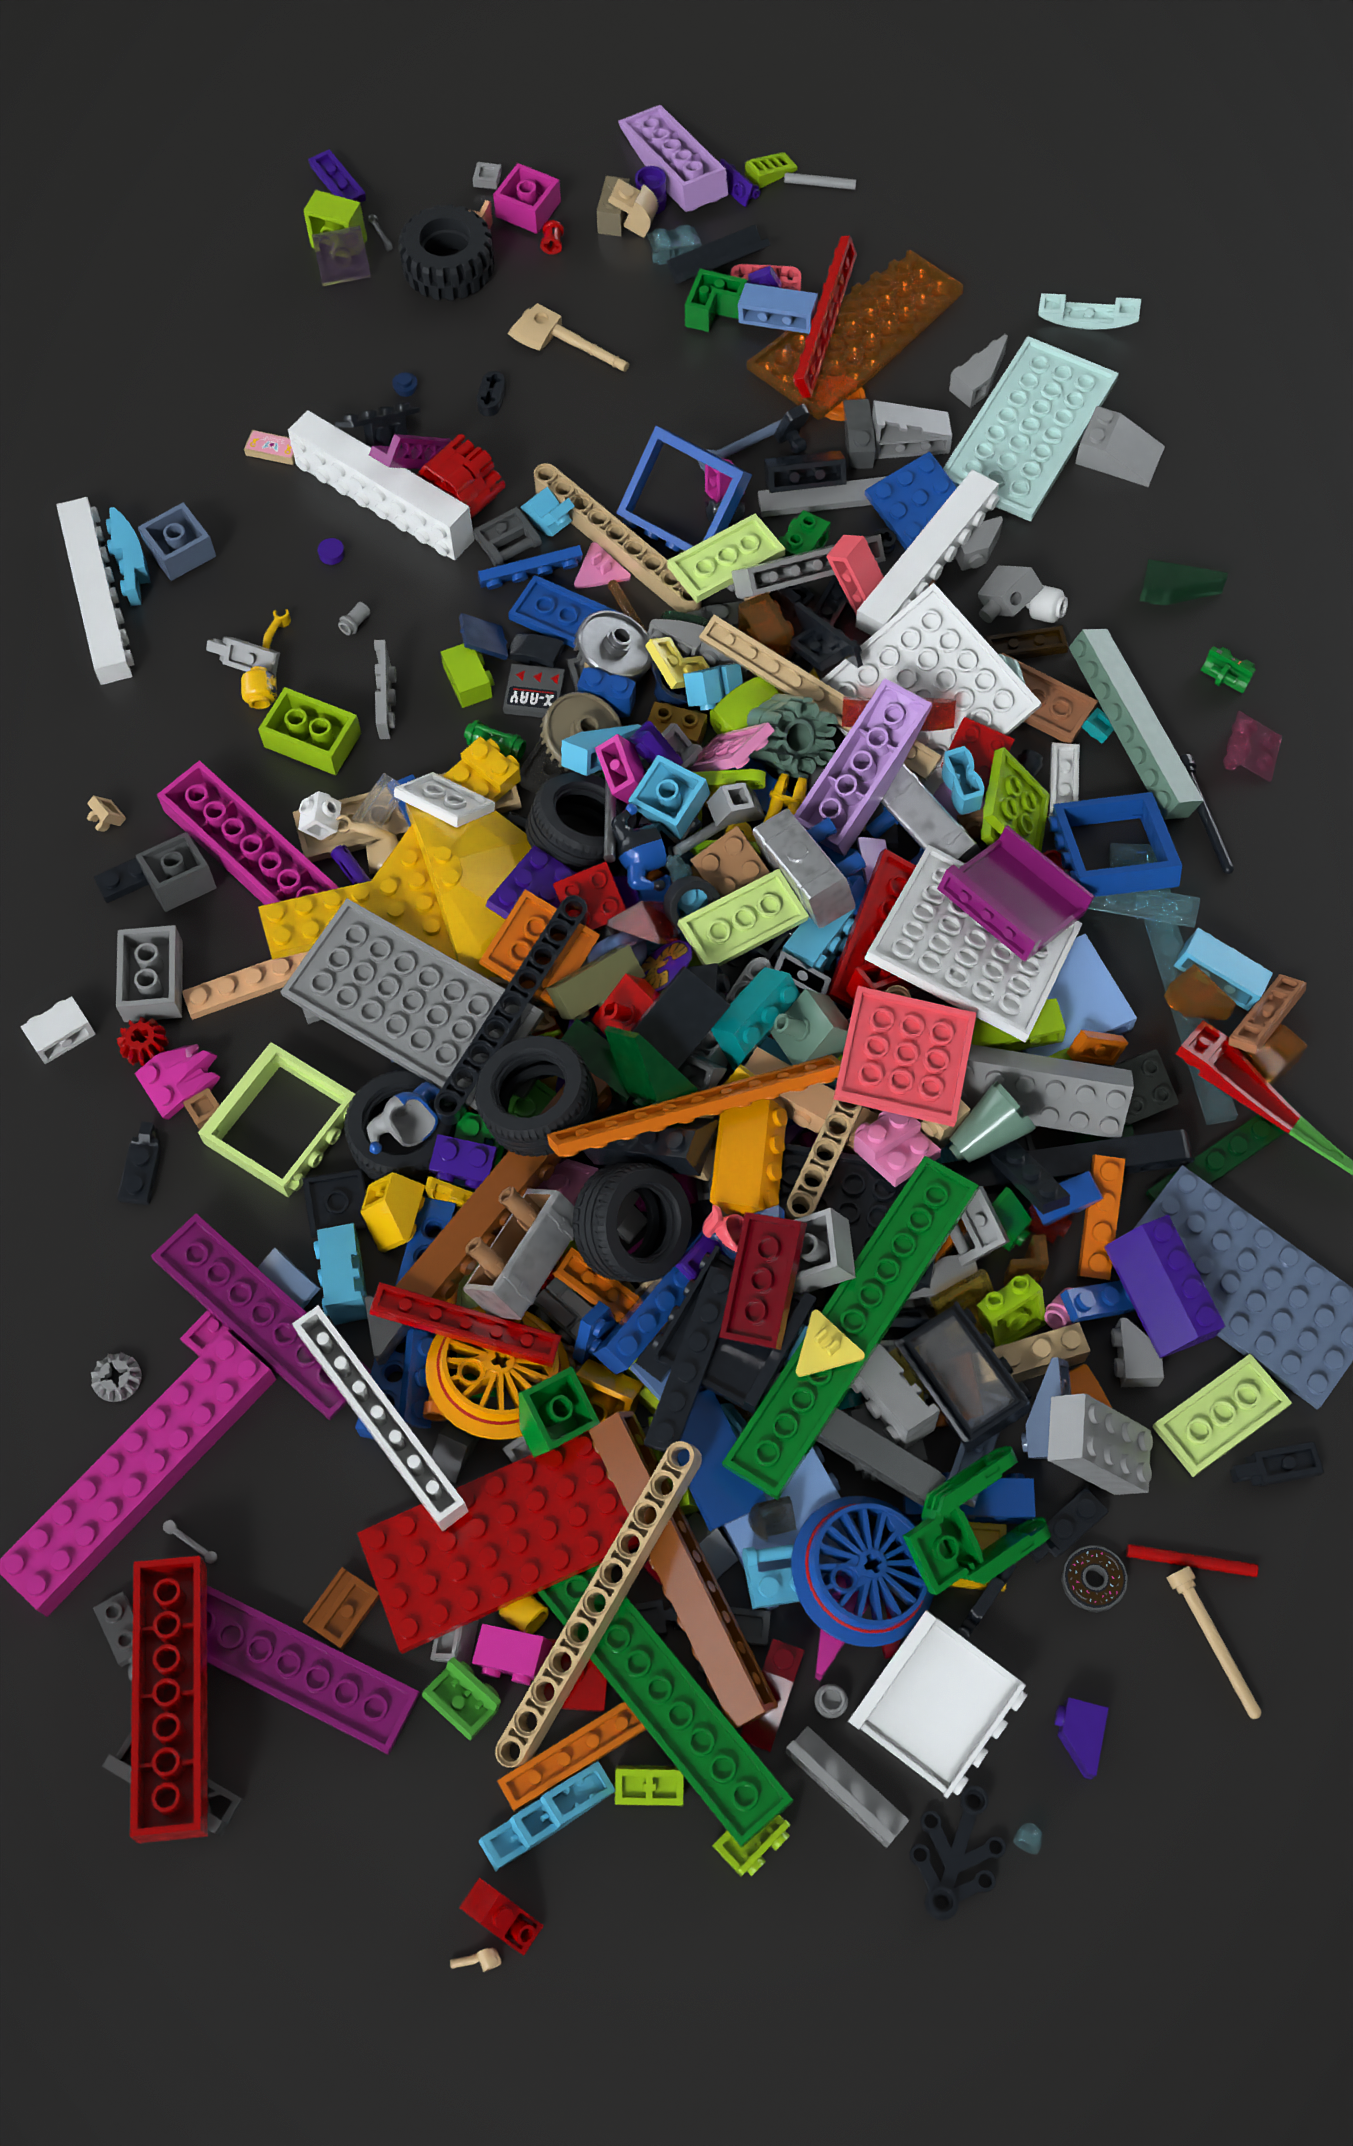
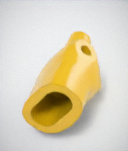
[499,1595,549,1634]

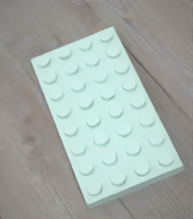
[943,336,1119,522]

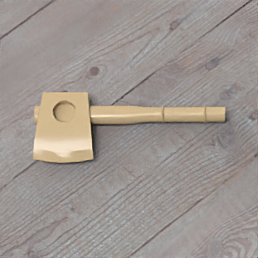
[508,303,629,372]

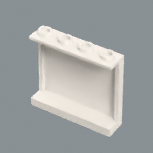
[848,1611,1027,1799]

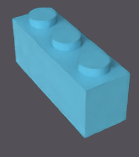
[1174,928,1273,1011]

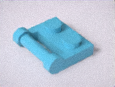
[742,1544,800,1609]

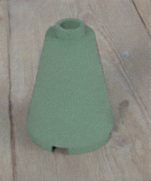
[949,1081,1036,1163]

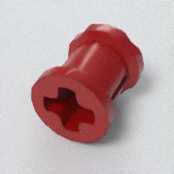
[540,220,564,255]

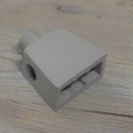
[978,565,1044,623]

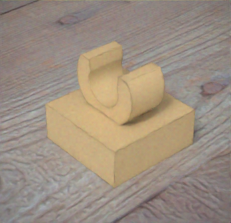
[87,795,126,832]

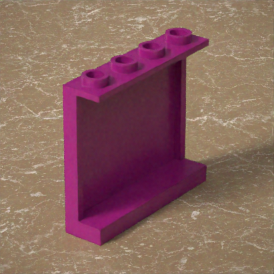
[937,825,1095,962]

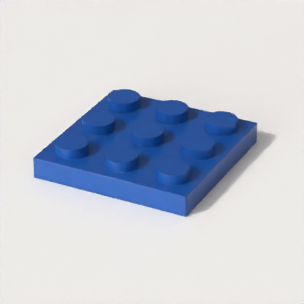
[865,451,957,551]

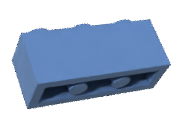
[738,283,818,334]

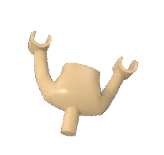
[336,815,399,874]

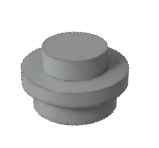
[814,1684,848,1719]

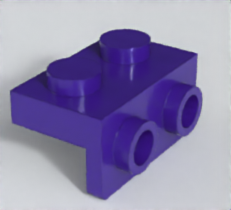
[629,721,683,766]
[429,1134,498,1189]

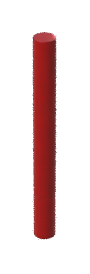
[1126,1544,1258,1577]

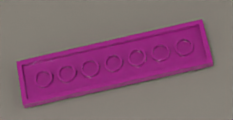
[151,1213,371,1420]
[207,1585,421,1755]

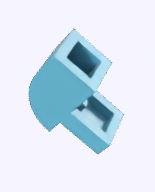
[520,487,575,536]

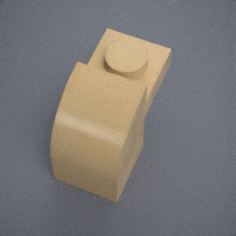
[607,178,658,238]

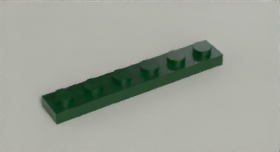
[1145,1096,1296,1203]

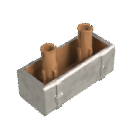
[463,1187,574,1320]

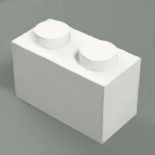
[21,996,96,1064]

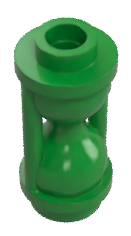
[464,720,527,761]

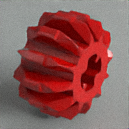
[117,1017,169,1066]

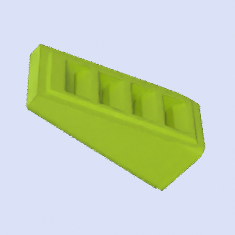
[745,152,798,189]

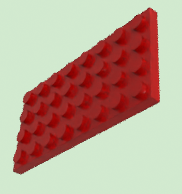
[357,1428,640,1654]

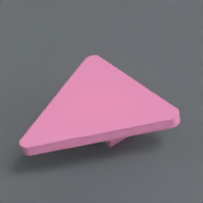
[574,542,631,589]

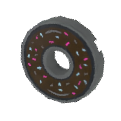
[1061,1545,1128,1613]

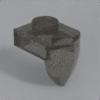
[748,1496,797,1542]

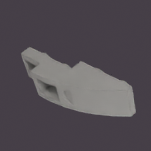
[648,619,750,683]

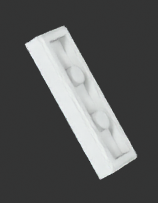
[1049,742,1080,816]

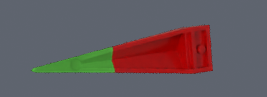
[1176,1020,1353,1175]

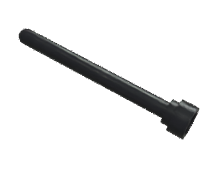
[1180,754,1234,874]

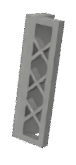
[785,1726,909,1848]

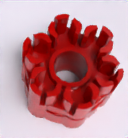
[416,434,505,519]

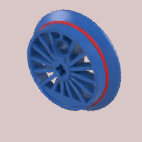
[791,1496,934,1647]

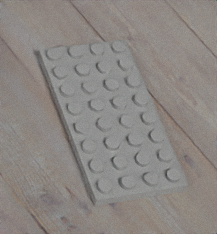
[280,898,544,1111]

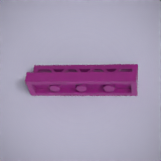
[369,434,452,469]

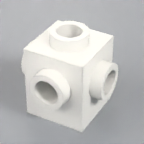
[298,791,342,840]

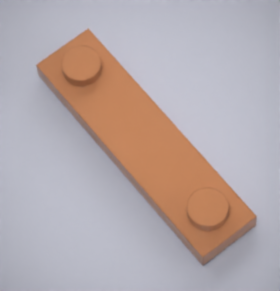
[1228,974,1307,1054]

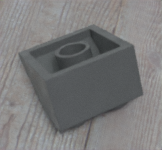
[135,832,217,912]

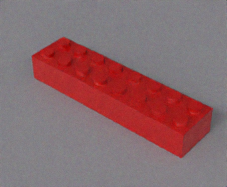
[130,1556,208,1843]

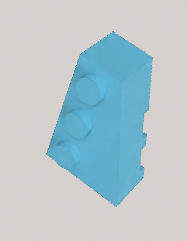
[314,1223,368,1325]

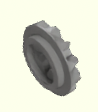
[91,1352,141,1402]

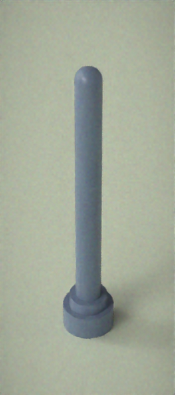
[698,419,782,472]

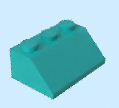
[711,967,800,1070]

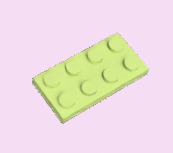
[667,513,785,603]
[677,869,809,966]
[1152,1353,1292,1477]

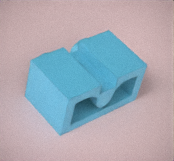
[683,663,743,710]

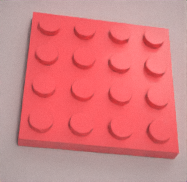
[833,986,977,1127]

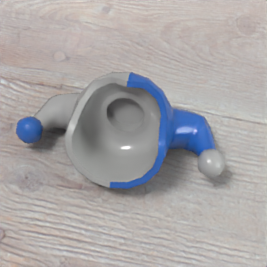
[367,1082,453,1154]

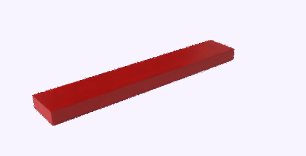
[369,1282,561,1368]

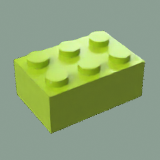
[258,687,362,775]

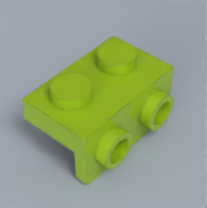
[713,1815,791,1877]

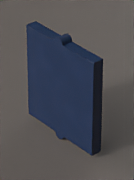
[459,613,508,660]

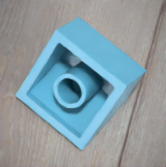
[628,755,710,839]

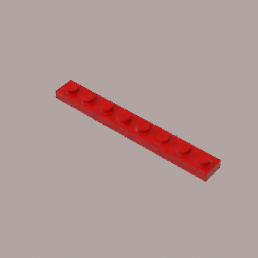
[794,235,857,398]

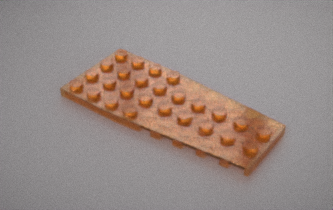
[747,250,963,420]

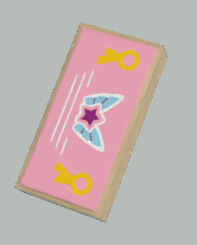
[244,430,295,465]

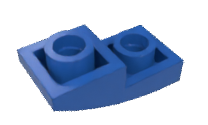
[1034,1171,1104,1226]

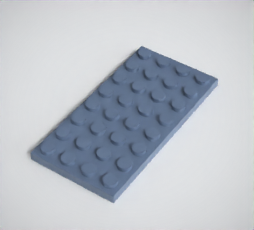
[1134,1165,1353,1409]

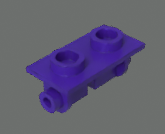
[720,158,760,207]

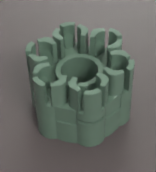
[747,694,838,779]

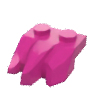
[134,1044,221,1120]

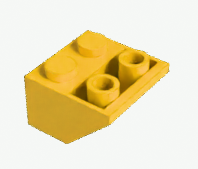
[361,1172,425,1253]

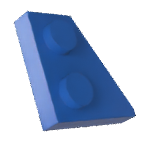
[572,1301,617,1364]

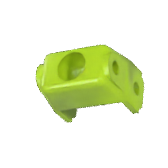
[710,677,789,734]

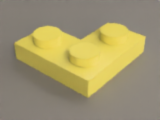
[645,637,710,689]

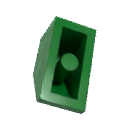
[992,1187,1032,1252]

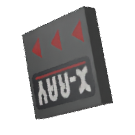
[503,664,565,718]

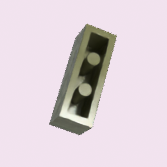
[546,945,645,1022]

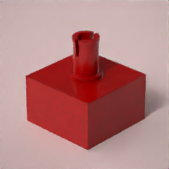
[591,973,660,1035]

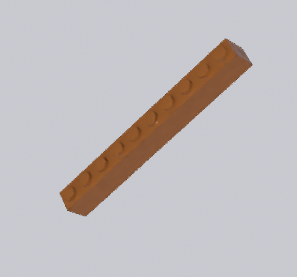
[395,1072,613,1301]
[589,1411,779,1729]

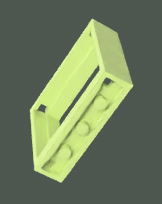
[198,1042,356,1198]

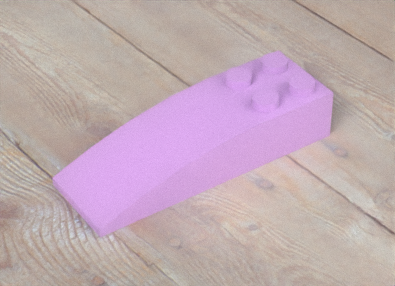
[619,105,728,212]
[794,678,933,857]

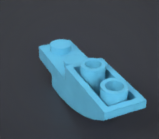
[106,507,151,606]

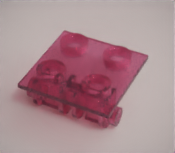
[1223,711,1282,782]

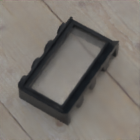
[893,1301,1032,1453]

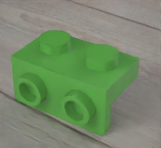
[422,1657,501,1741]

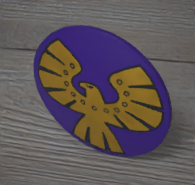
[641,940,692,992]

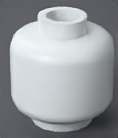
[1026,585,1068,623]

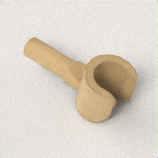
[450,1948,501,1972]

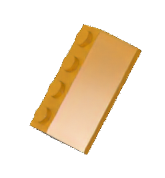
[710,1099,788,1217]

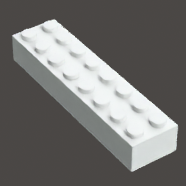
[288,410,474,560]

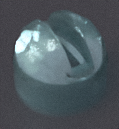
[1013,1823,1043,1854]

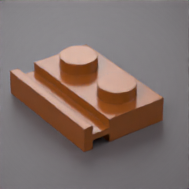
[303,1567,380,1650]

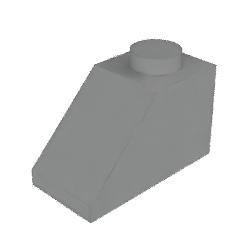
[955,516,1003,571]

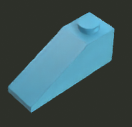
[561,724,641,776]

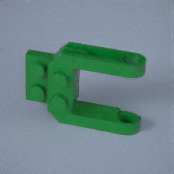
[902,1446,1051,1595]

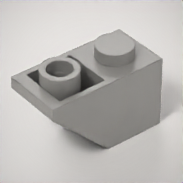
[706,782,765,827]
[1111,1318,1164,1387]

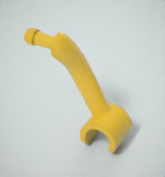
[262,609,291,649]

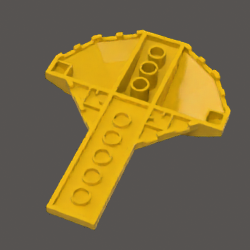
[258,802,532,979]

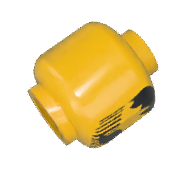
[241,666,277,709]

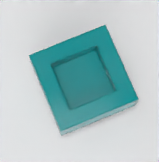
[1081,707,1114,744]

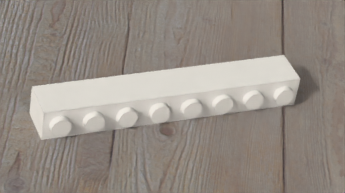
[855,469,999,636]
[56,497,134,685]
[292,1305,469,1531]

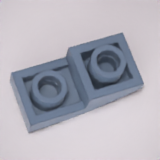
[258,1248,320,1309]

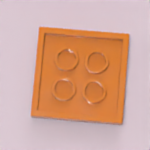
[479,889,600,1010]

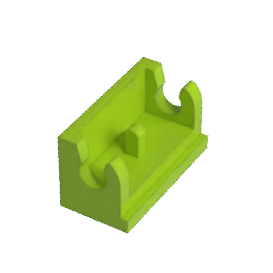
[615,1765,684,1806]

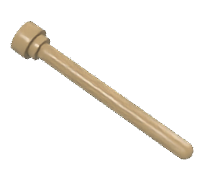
[1167,1566,1261,1719]

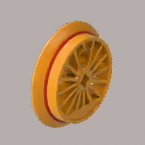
[425,1306,569,1440]

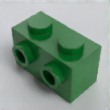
[778,510,831,559]

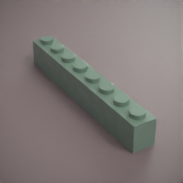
[1069,629,1204,819]

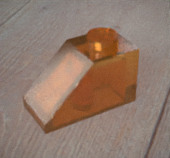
[1164,964,1236,1020]

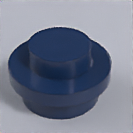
[392,372,418,397]

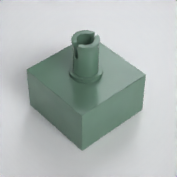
[770,988,849,1065]

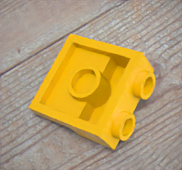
[442,736,521,803]

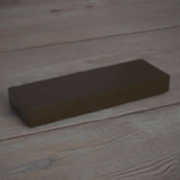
[984,625,1069,660]

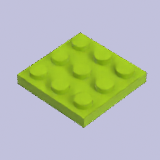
[983,747,1050,852]

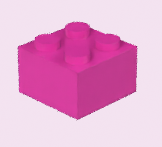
[493,163,561,234]

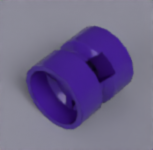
[635,166,666,215]

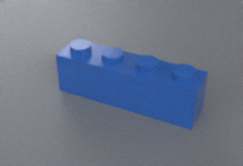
[903,1472,1035,1524]

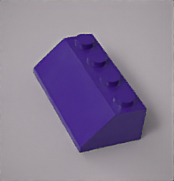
[1104,1215,1226,1359]

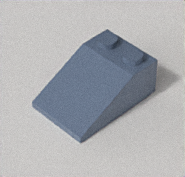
[1021,1357,1071,1459]

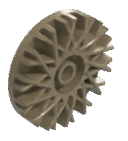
[540,692,622,774]

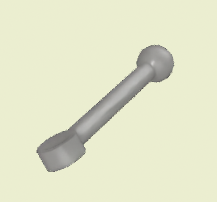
[163,1520,217,1564]

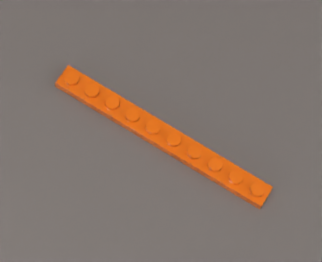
[547,1054,841,1157]

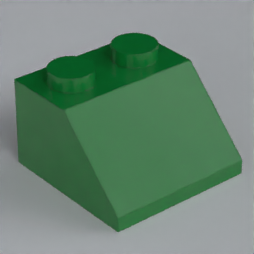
[519,1366,600,1458]

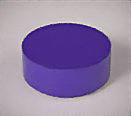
[317,538,345,565]

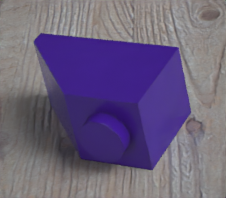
[1054,1698,1108,1780]

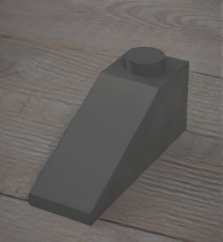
[843,399,875,469]

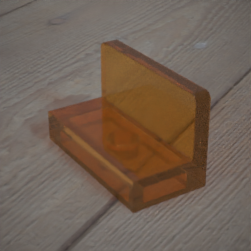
[1003,1234,1049,1285]

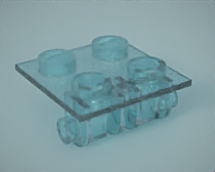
[647,225,702,265]

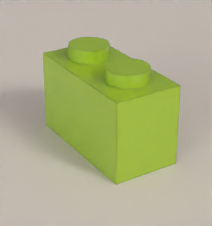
[441,643,494,708]

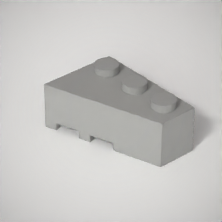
[872,400,952,459]
[851,1344,940,1450]

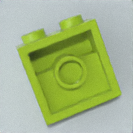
[977,1273,1046,1347]

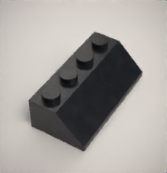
[582,1109,719,1176]

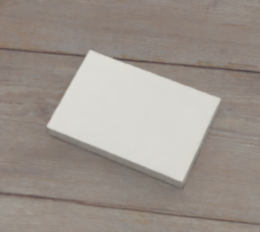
[394,772,495,828]

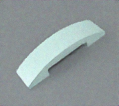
[1038,293,1141,330]

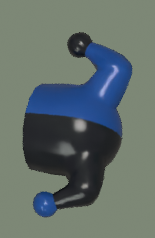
[611,803,667,892]

